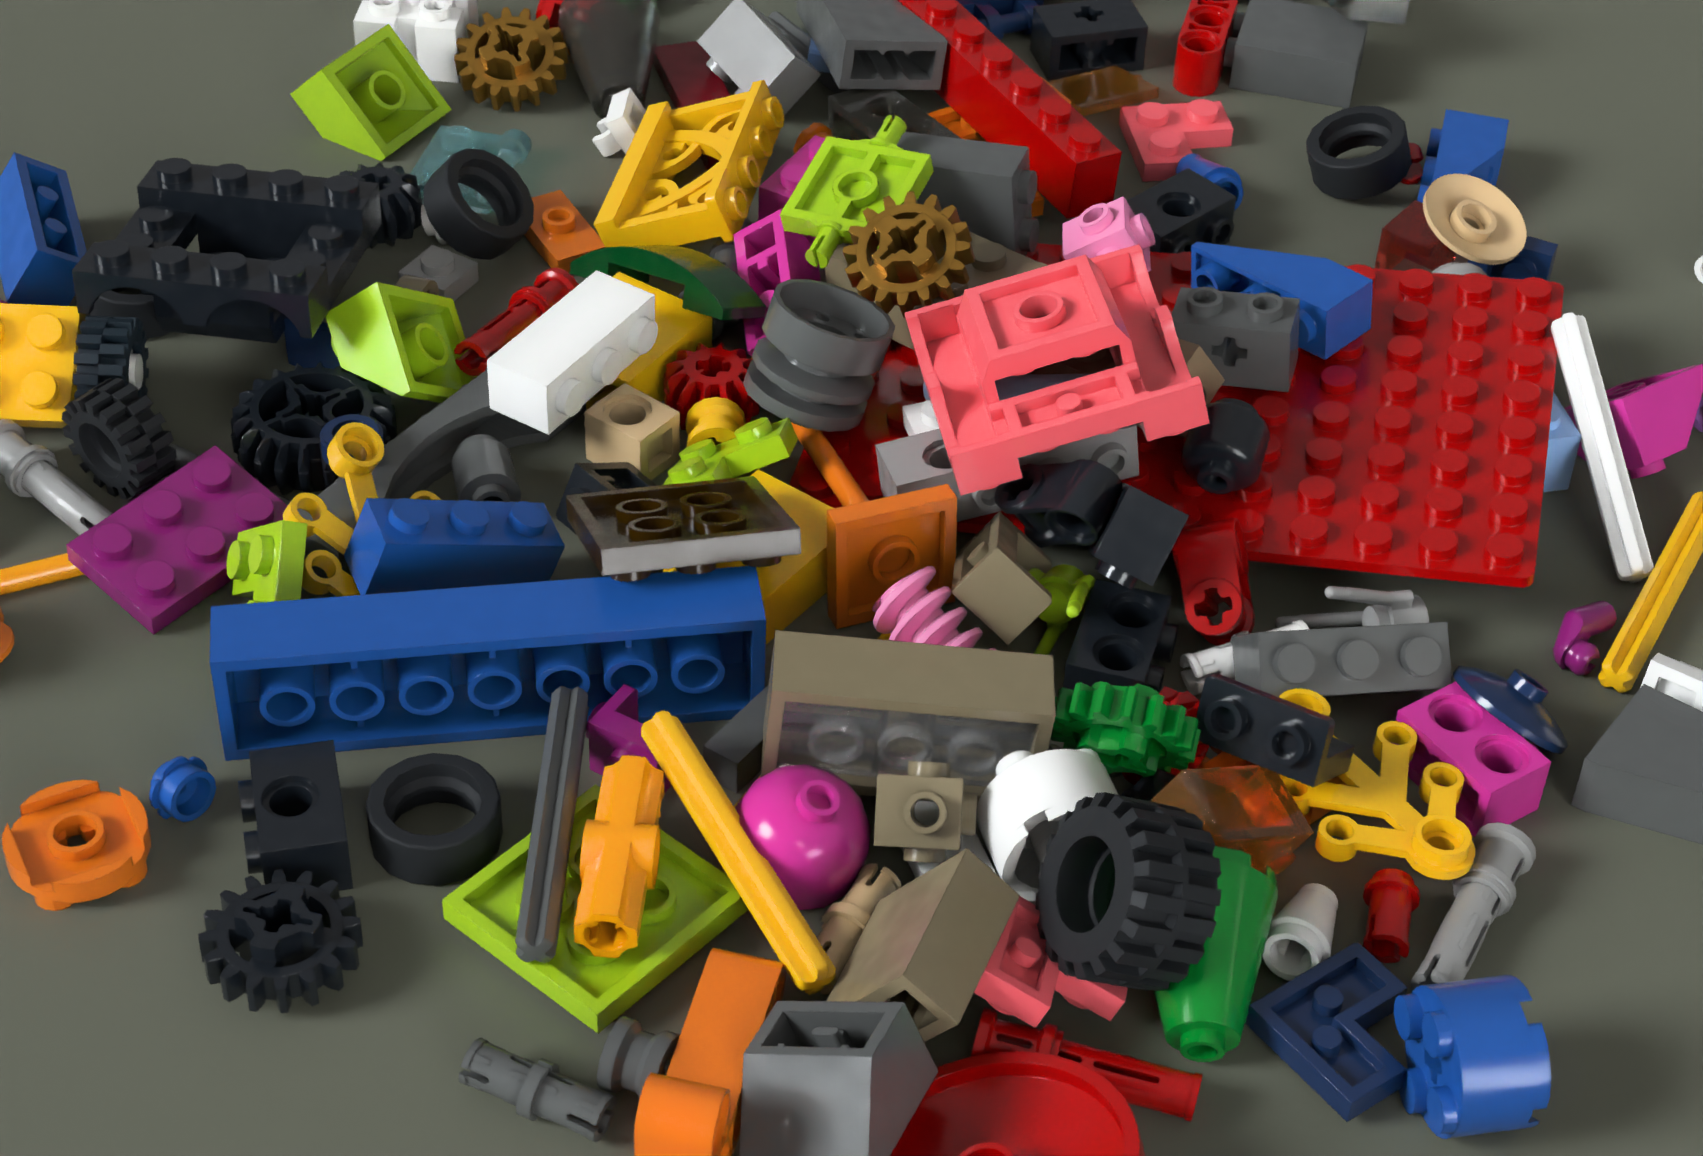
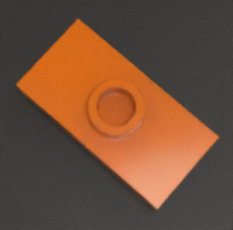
[525,190,605,274]

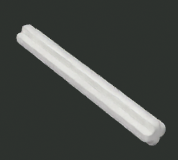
[1551,312,1654,583]

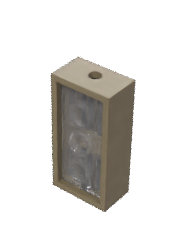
[760,630,1056,805]

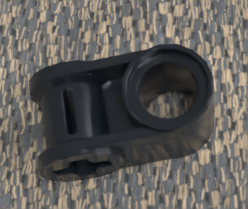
[994,459,1122,548]

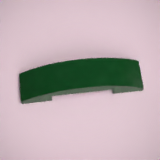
[570,245,766,320]

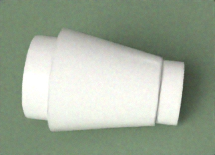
[1263,883,1338,981]

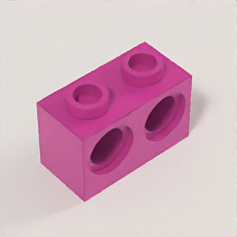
[1390,681,1551,837]

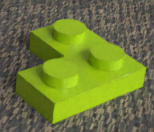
[663,417,798,485]
[227,520,308,603]

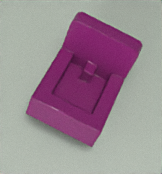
[585,684,672,793]

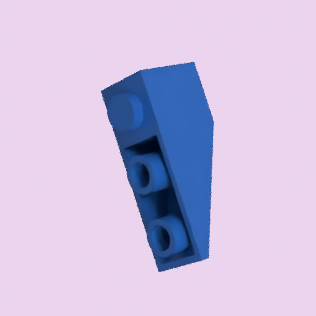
[1414,109,1509,240]
[1191,242,1373,360]

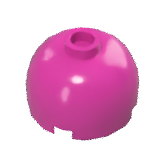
[735,764,871,910]

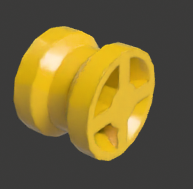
[685,397,746,448]

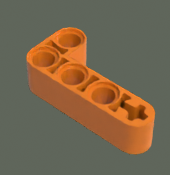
[634,948,787,1156]

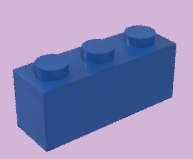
[0,152,87,306]
[344,498,565,595]

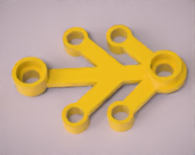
[283,422,441,597]
[1270,688,1476,880]

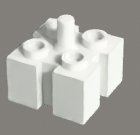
[353,0,479,83]

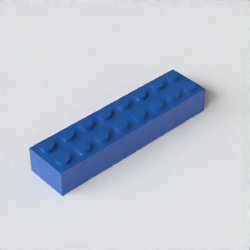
[210,566,766,761]

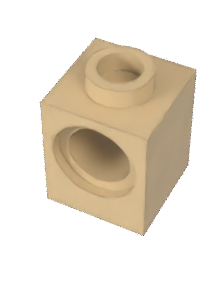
[584,383,680,481]

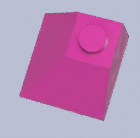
[1564,363,1703,479]

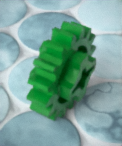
[1050,681,1201,777]

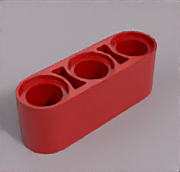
[1172,0,1239,97]

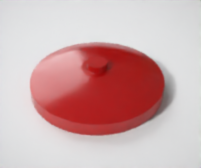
[890,1051,1145,1156]

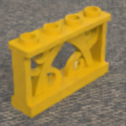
[594,80,784,248]

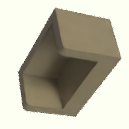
[951,511,1052,645]

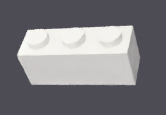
[487,270,658,435]

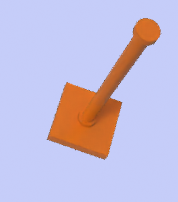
[751,357,957,629]

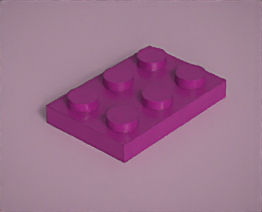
[66,445,288,635]

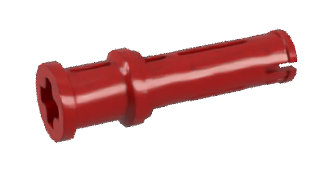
[454,268,579,376]
[971,1007,1203,1122]

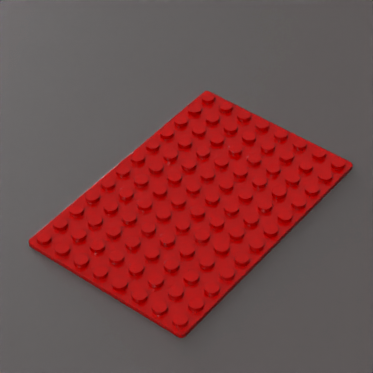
[789,243,1564,588]

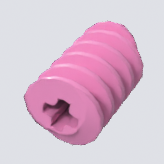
[872,566,996,650]

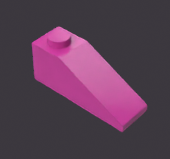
[733,209,821,357]

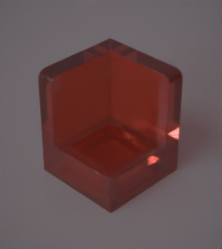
[1374,200,1456,271]

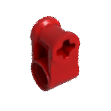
[1172,518,1255,646]

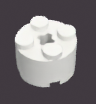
[976,748,1118,905]

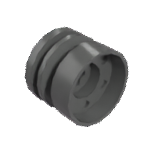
[743,279,895,432]

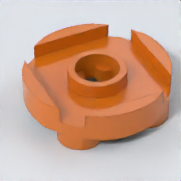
[2,780,151,911]

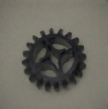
[230,361,397,495]

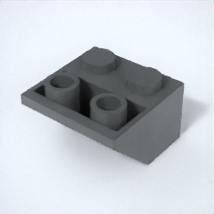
[739,1001,938,1156]

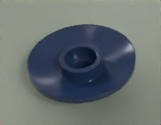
[1453,666,1568,754]

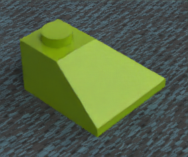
[290,23,452,161]
[325,282,477,403]

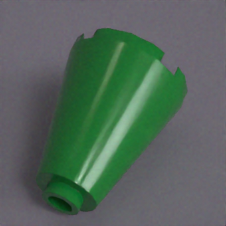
[1154,846,1278,1062]

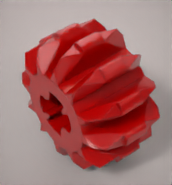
[663,342,760,430]

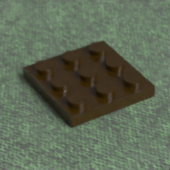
[566,476,801,582]

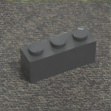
[1232,622,1452,697]

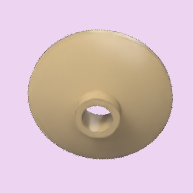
[1423,174,1527,265]

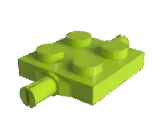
[780,115,934,268]

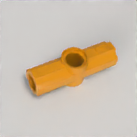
[574,755,665,958]

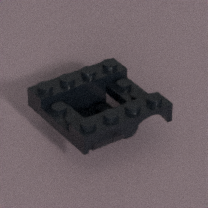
[72,158,382,343]

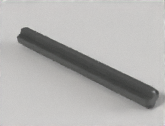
[515,686,589,963]

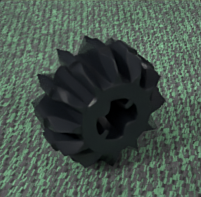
[340,162,423,249]

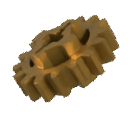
[454,7,568,112]
[843,191,975,319]

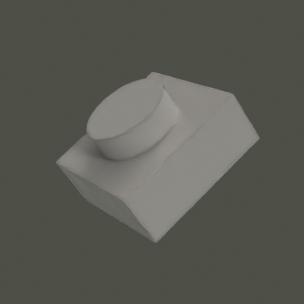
[398,245,479,301]

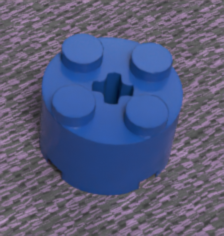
[1394,975,1551,1139]

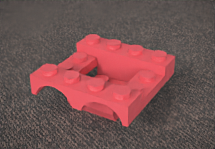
[904,244,1210,496]

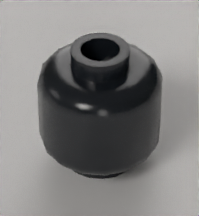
[1181,398,1270,494]

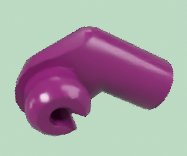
[1552,601,1617,676]

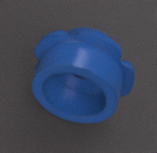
[149,756,216,822]

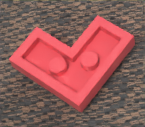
[1119,99,1234,182]
[974,897,1128,1028]

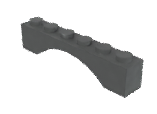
[297,370,586,597]

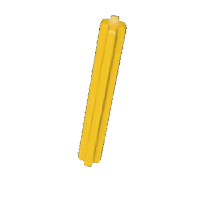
[1598,491,1703,693]
[641,710,836,995]

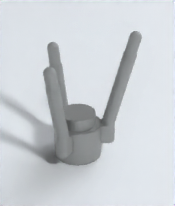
[1275,586,1429,628]

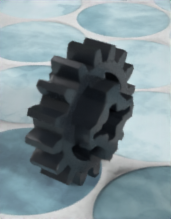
[198,869,363,1013]

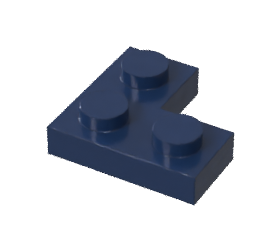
[1246,941,1408,1122]

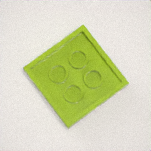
[442,784,748,1034]

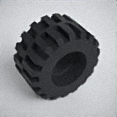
[1036,792,1222,991]

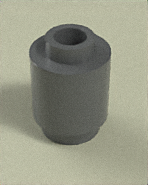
[451,434,521,502]

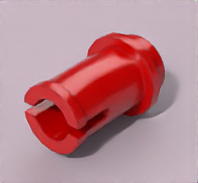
[1362,868,1421,963]

